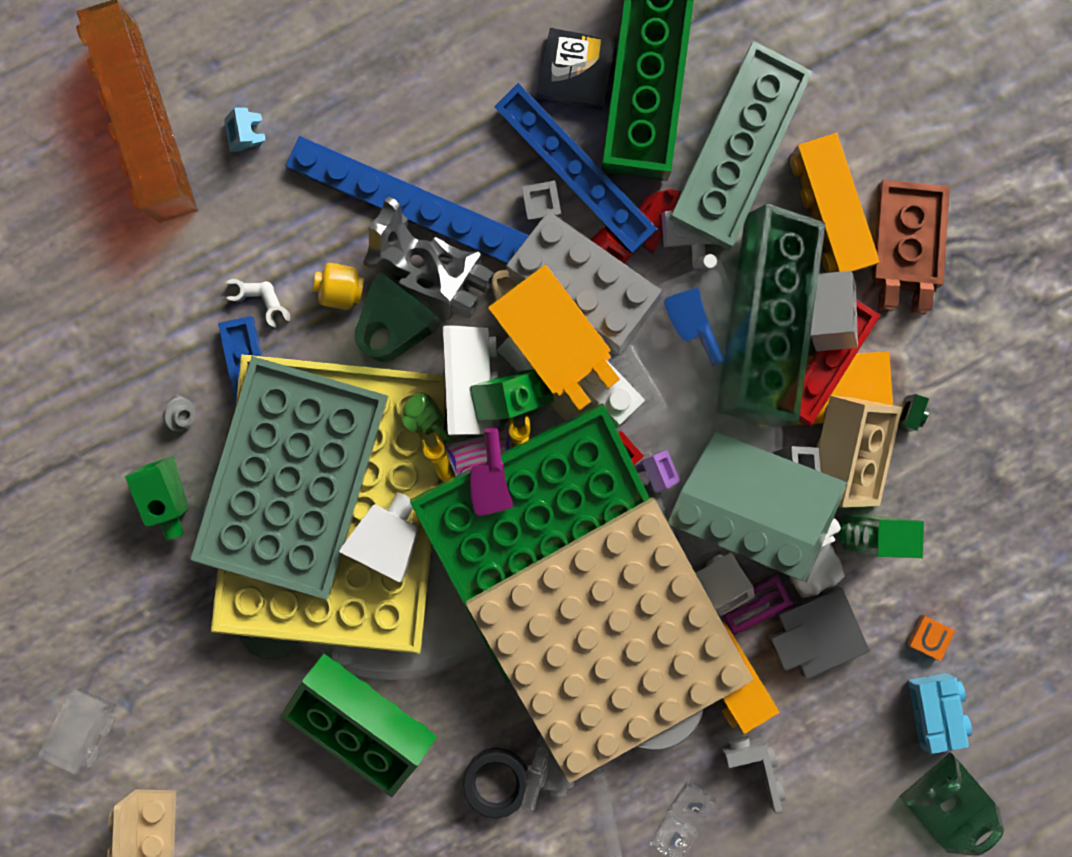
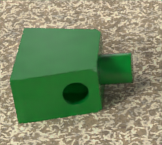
[125,456,188,541]

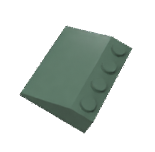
[668,432,848,583]

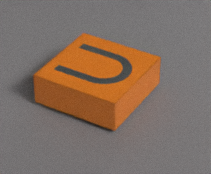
[907,614,955,661]

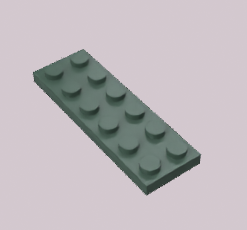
[669,41,813,250]

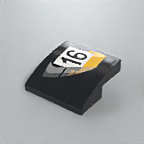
[536,28,616,110]

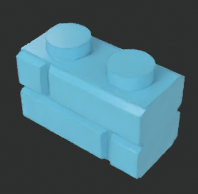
[908,673,972,754]

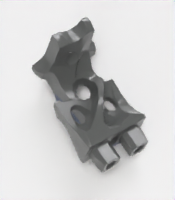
[363,196,494,320]

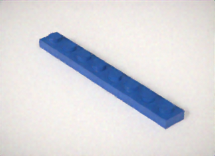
[286,136,529,264]

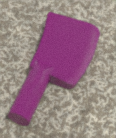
[470,428,513,516]

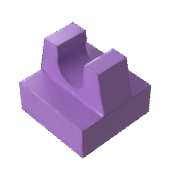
[634,450,680,493]

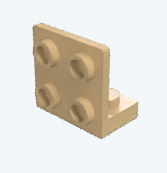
[107,789,176,857]

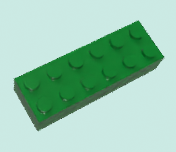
[601,0,694,181]

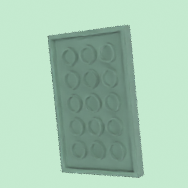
[190,356,389,600]

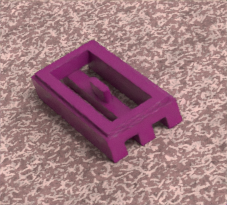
[722,573,794,636]

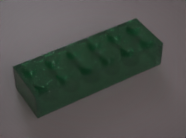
[716,204,826,428]

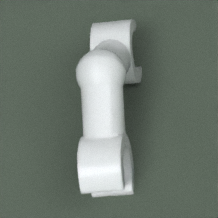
[226,279,290,328]

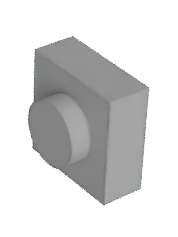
[522,181,561,222]

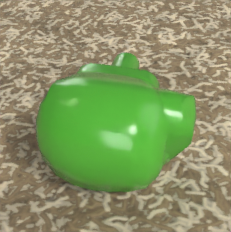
[401,392,453,445]

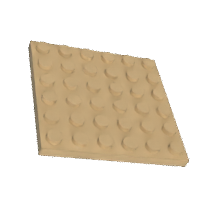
[466,497,754,783]

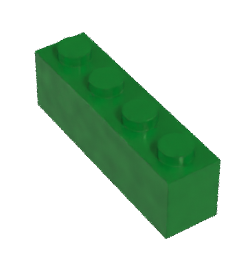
[838,515,924,558]

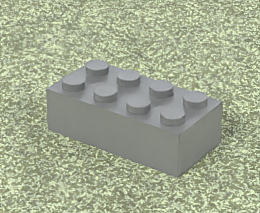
[507,211,662,356]

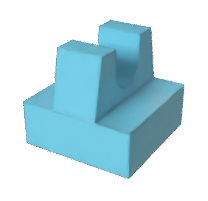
[224,108,266,152]

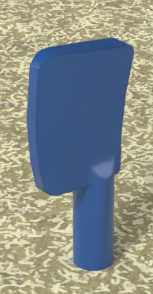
[664,288,725,366]

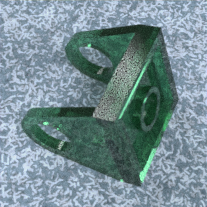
[355,272,441,362]
[899,753,1004,856]

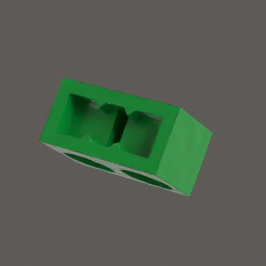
[471,369,555,421]

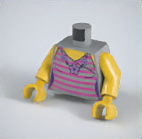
[421,416,530,482]

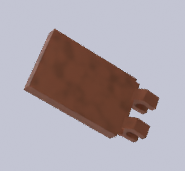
[872,180,950,315]

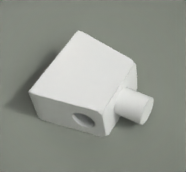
[339,492,420,582]

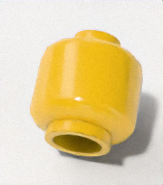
[312,263,364,310]

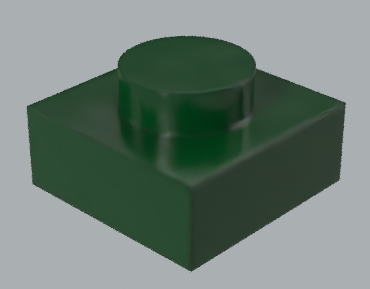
[898,394,929,432]

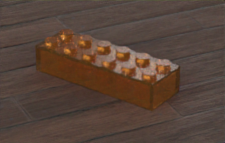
[76,0,198,223]

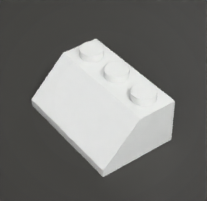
[443,326,500,437]

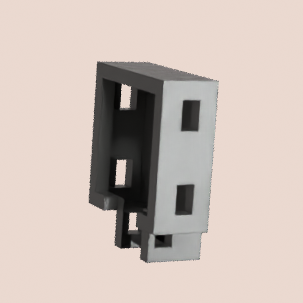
[767,586,870,679]

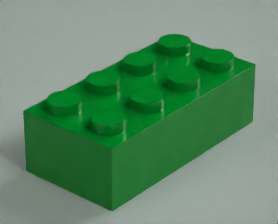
[280,654,437,798]

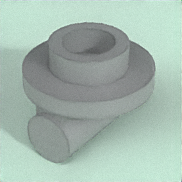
[161,394,196,432]

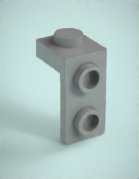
[721,737,786,814]

